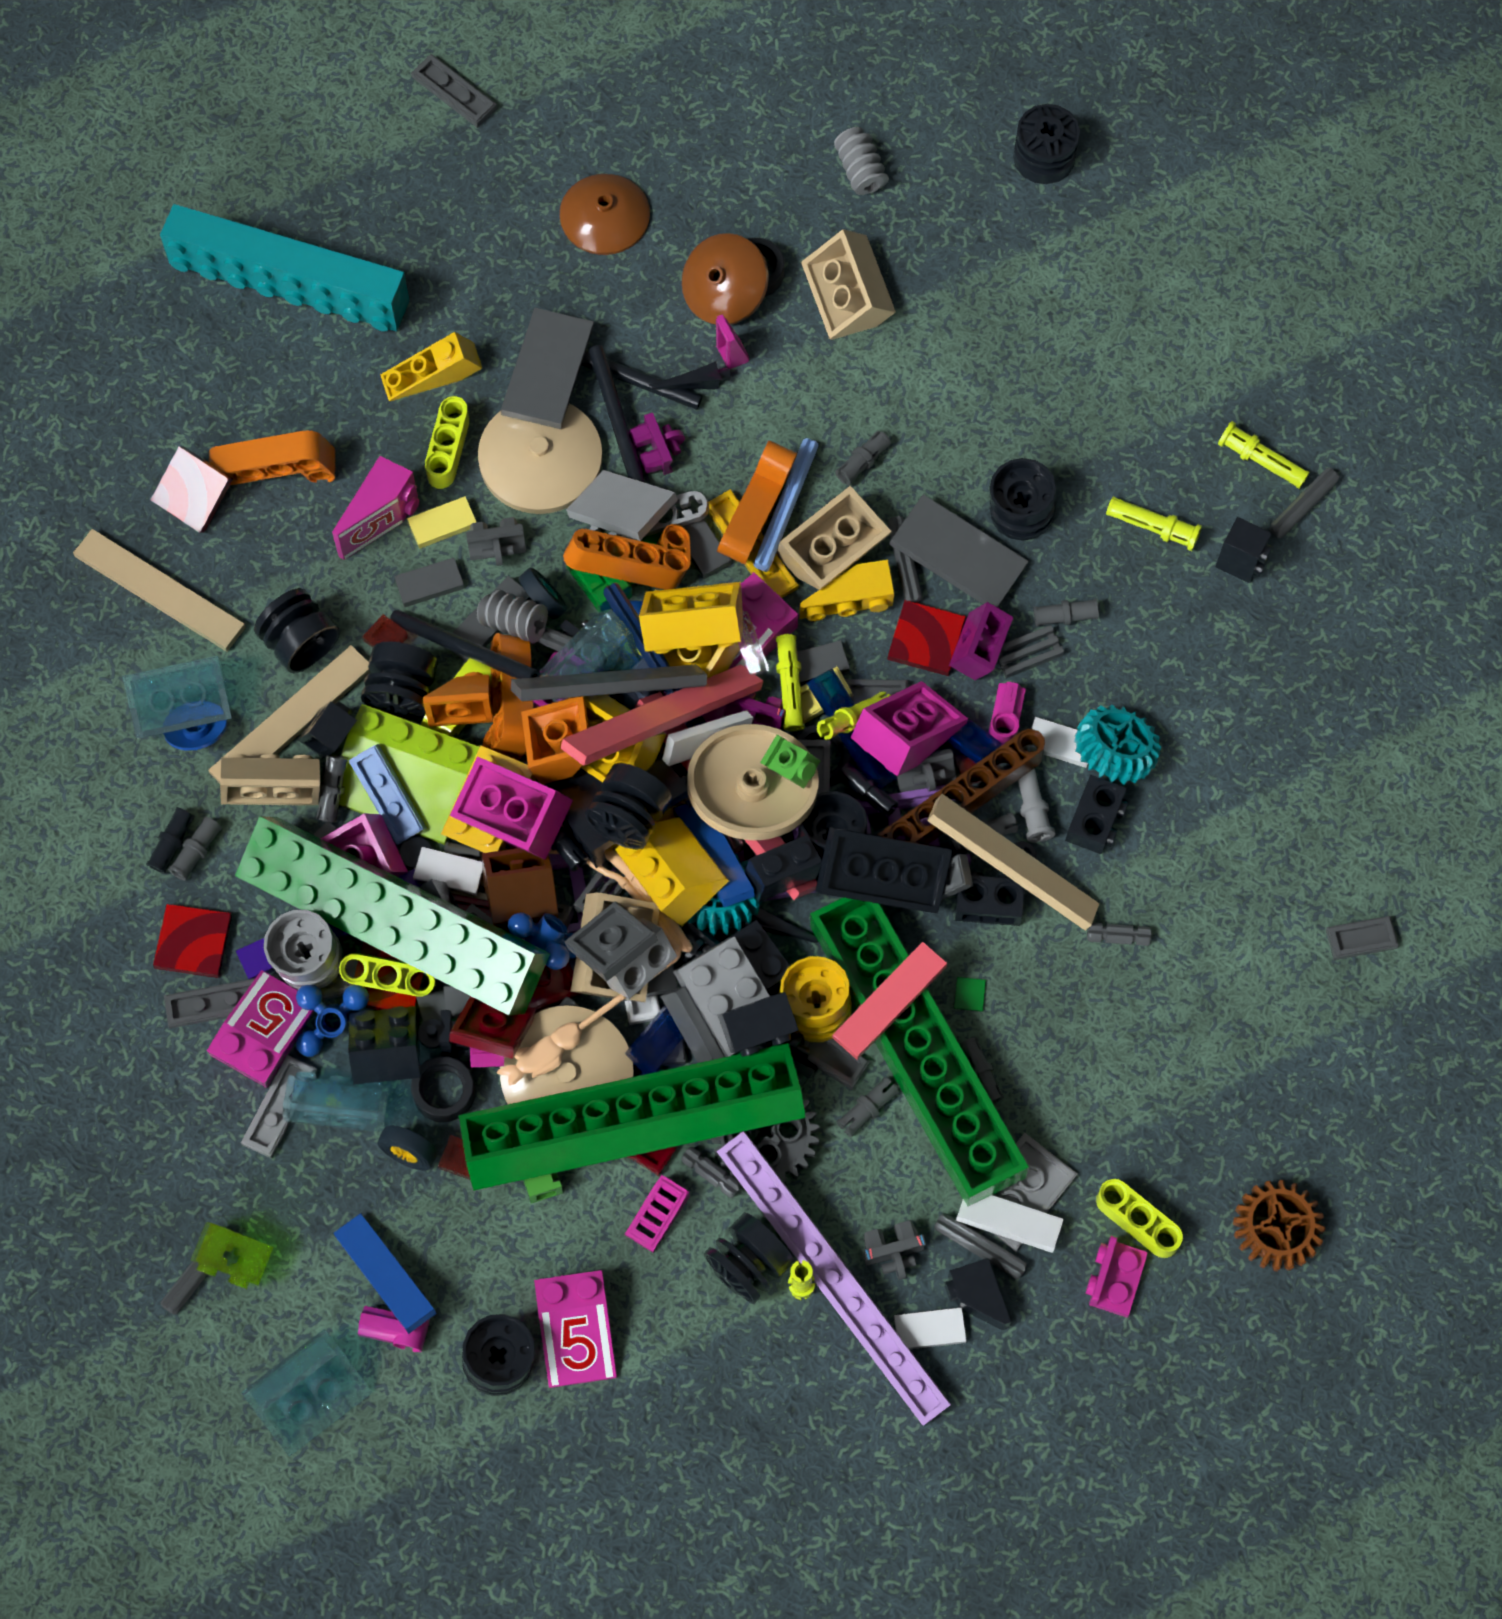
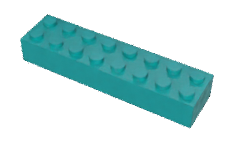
[160,204,410,332]

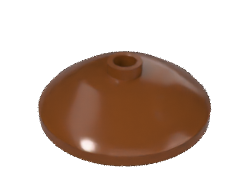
[560,174,650,255]
[682,233,769,325]

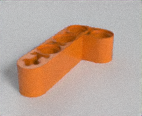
[209,430,335,485]
[716,440,798,565]
[563,524,690,590]
[482,633,533,761]

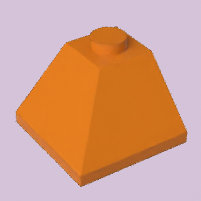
[423,672,493,727]
[521,696,589,785]

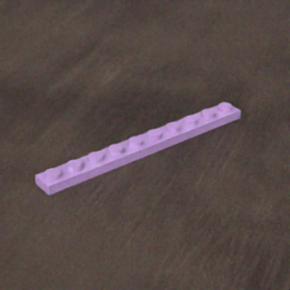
[717,1131,951,1426]

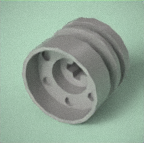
[264,910,344,989]

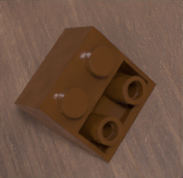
[482,848,558,927]

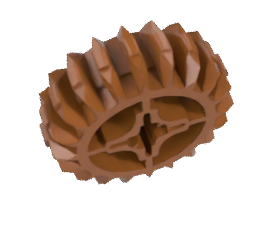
[1233,1180,1325,1271]

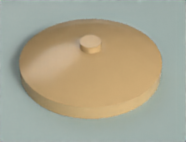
[478,404,602,514]
[687,724,819,840]
[500,1006,633,1104]

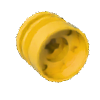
[780,956,852,1042]

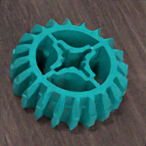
[1074,704,1161,784]
[687,854,762,936]

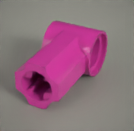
[988,681,1026,749]
[358,1306,430,1352]

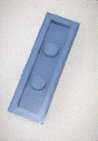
[348,744,427,844]

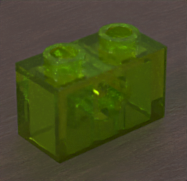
[190,1222,274,1289]

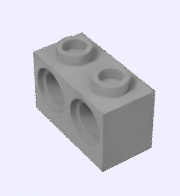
[606,918,677,999]

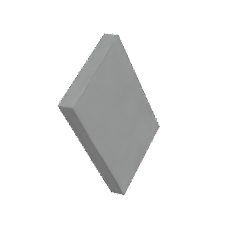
[566,470,677,541]
[993,1133,1077,1252]

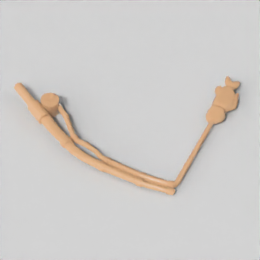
[497,825,693,1086]

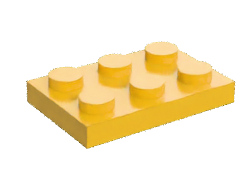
[441,745,536,853]

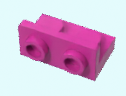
[1085,1236,1148,1318]

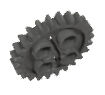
[711,1100,819,1185]

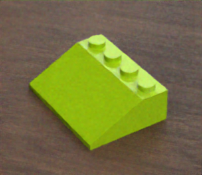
[339,704,480,845]

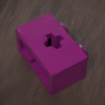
[949,602,1013,680]

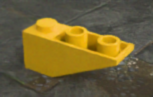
[380,332,482,401]
[799,560,894,621]

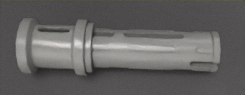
[1018,745,1055,843]

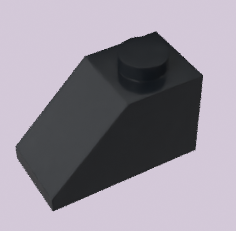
[944,1258,1011,1330]

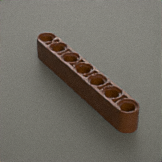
[877,729,1045,844]

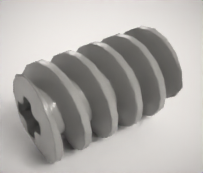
[834,127,889,195]
[477,590,548,644]

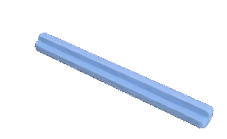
[754,438,818,572]

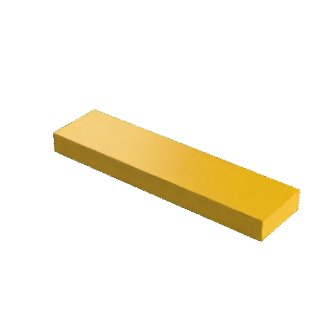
[708,489,799,598]

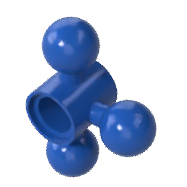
[508,912,576,970]
[296,984,369,1057]

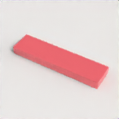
[832,942,947,1060]

